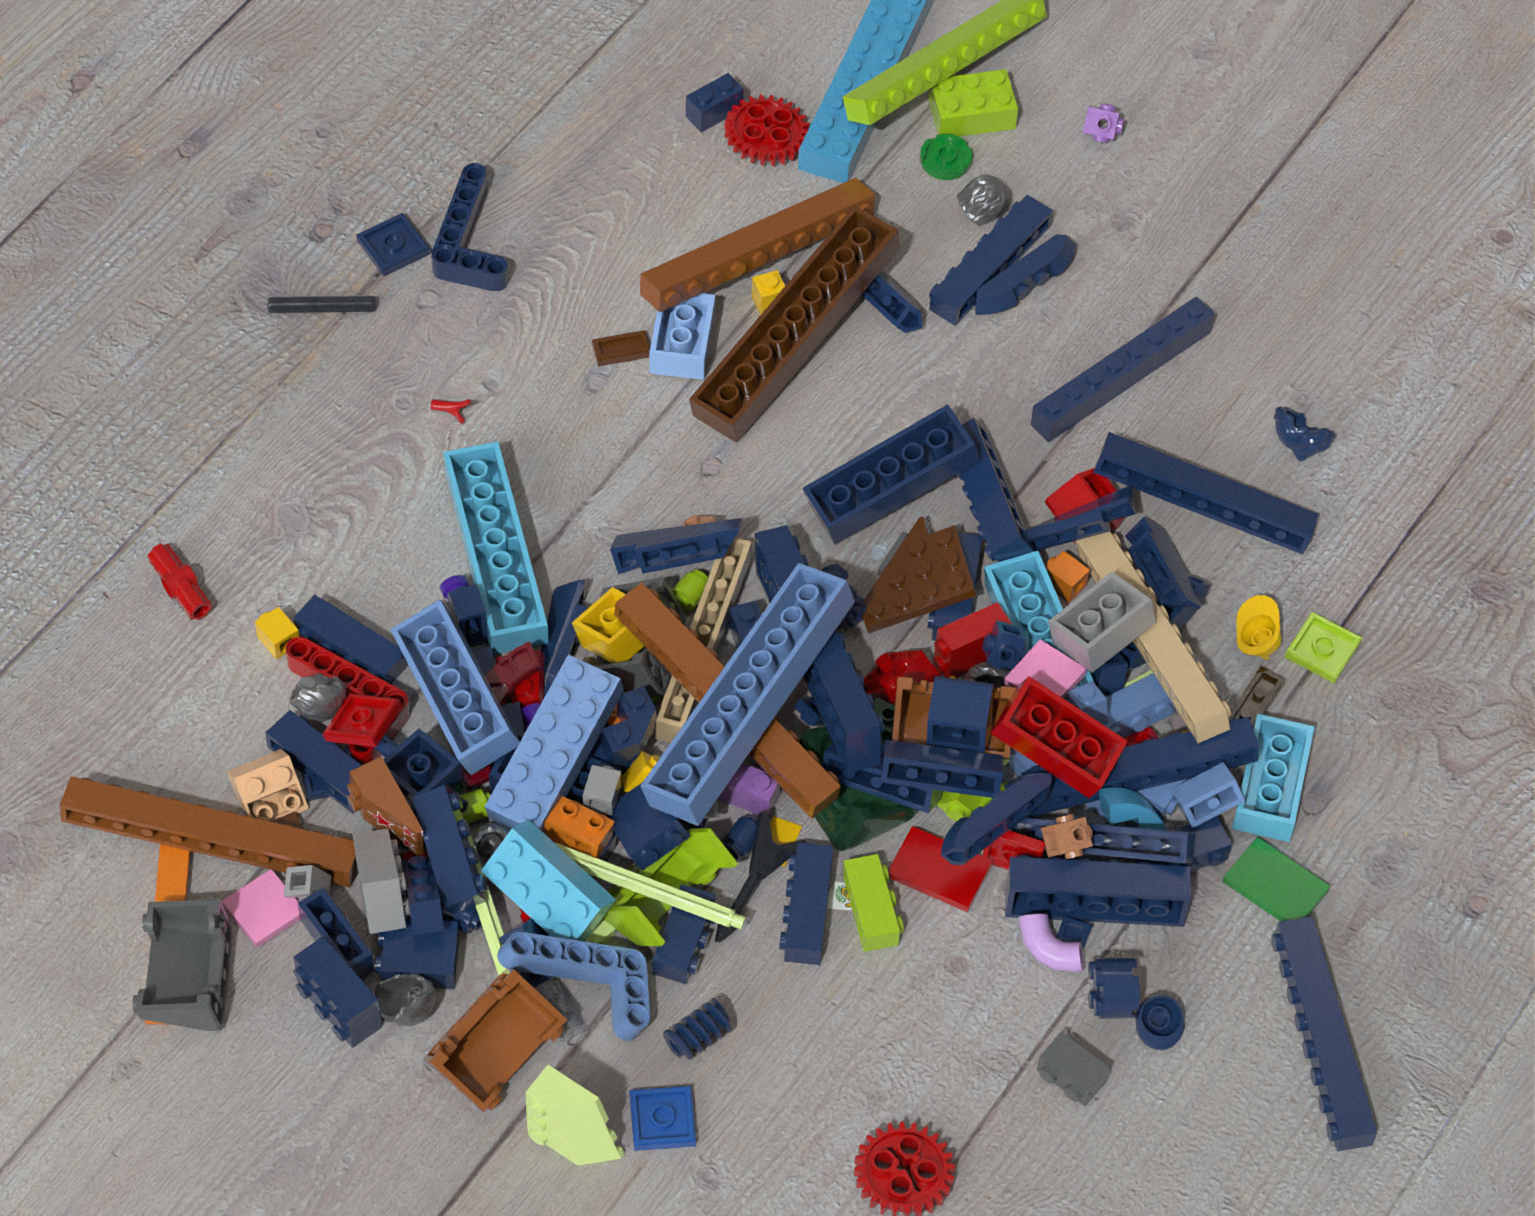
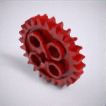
[724,94,810,166]
[854,1121,955,1216]

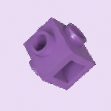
[1083,103,1124,143]

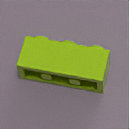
[842,854,904,952]

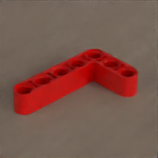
[286,637,410,765]

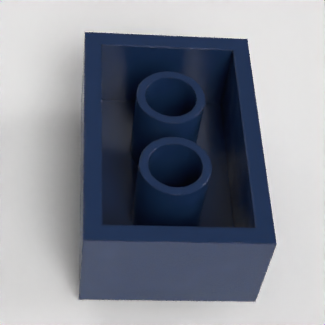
[293,936,382,1048]

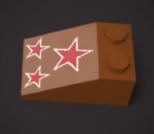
[347,757,423,856]

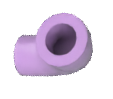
[1019,914,1085,972]

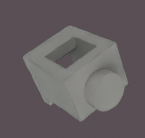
[284,865,331,902]

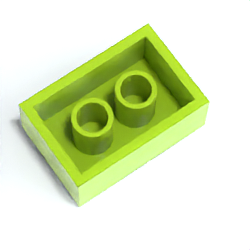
[928,69,1018,137]

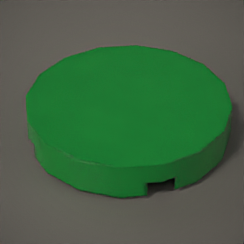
[920,134,973,180]

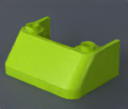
[602,828,738,946]

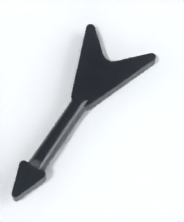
[715,810,806,943]

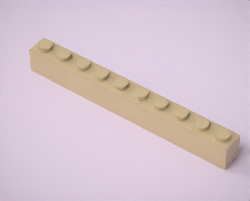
[1075,532,1231,743]

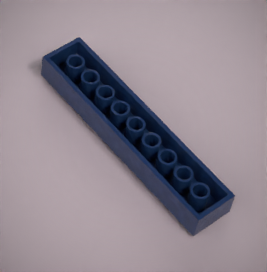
[754,525,884,773]

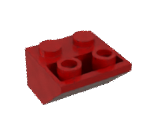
[1044,468,1124,544]
[863,650,941,703]

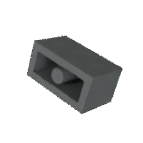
[1037,1032,1110,1106]

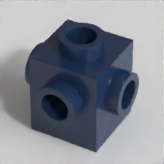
[982,620,1026,670]

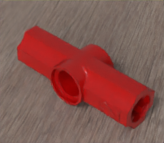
[147,543,212,620]

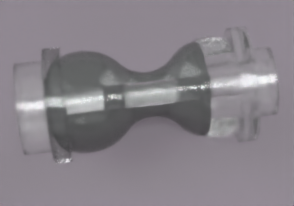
[536,981,588,1046]

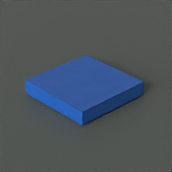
[629,1086,696,1151]

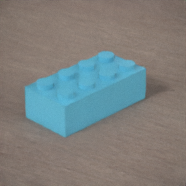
[1232,714,1315,842]
[481,820,616,941]

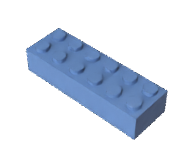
[390,600,520,775]
[485,655,624,832]

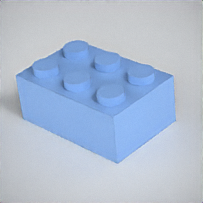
[649,293,715,380]

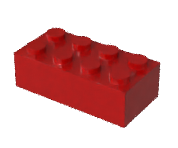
[990,676,1128,798]

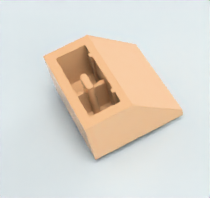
[226,749,309,822]

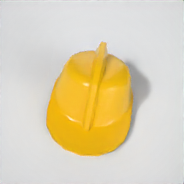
[1236,595,1282,660]

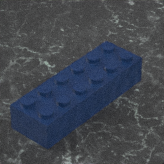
[802,404,980,545]
[1005,855,1191,927]

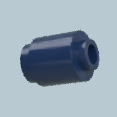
[723,817,757,861]
[441,901,482,934]

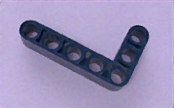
[431,163,508,291]

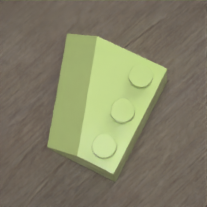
[525,1065,625,1166]

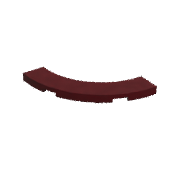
[461,641,542,790]

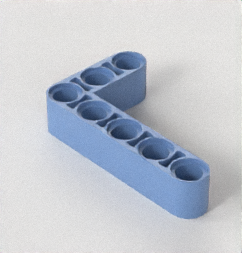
[497,932,650,1041]

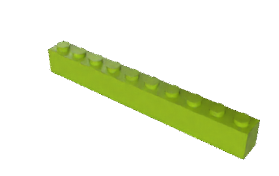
[843,0,1047,125]

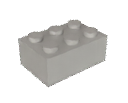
[1048,572,1156,673]
[352,828,410,934]

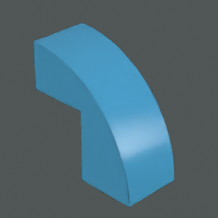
[1099,787,1166,830]

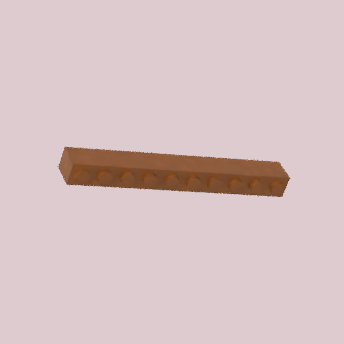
[640,178,876,312]
[614,582,841,819]
[60,776,357,888]

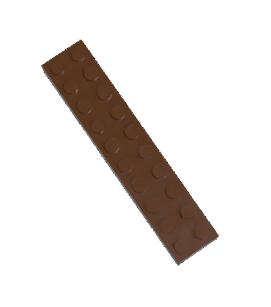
[689,205,900,443]

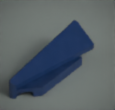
[1025,486,1136,552]
[1125,517,1202,609]
[610,518,742,574]
[541,580,587,698]

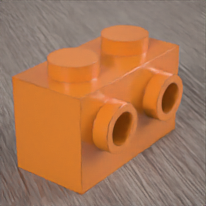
[543,796,615,859]

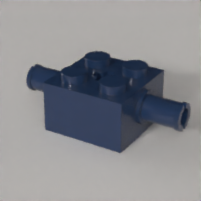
[372,728,469,815]

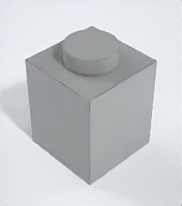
[583,765,621,816]

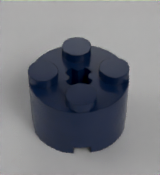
[1088,957,1140,1019]

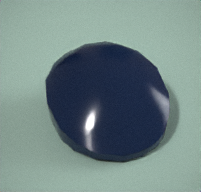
[1135,995,1184,1051]

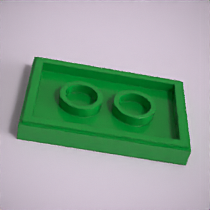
[1222,837,1330,922]

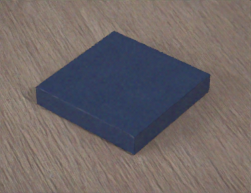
[356,213,430,277]

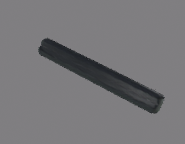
[267,296,376,313]

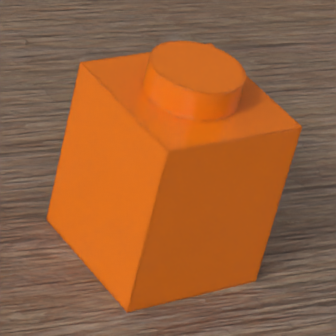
[1045,551,1090,603]

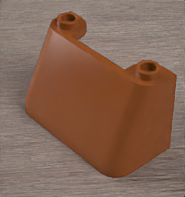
[892,677,1016,759]
[424,969,567,1112]

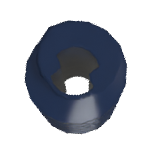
[663,998,732,1060]

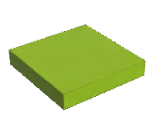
[1284,612,1362,683]

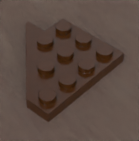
[863,516,977,633]

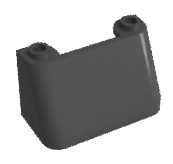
[583,578,685,697]
[132,899,233,1031]

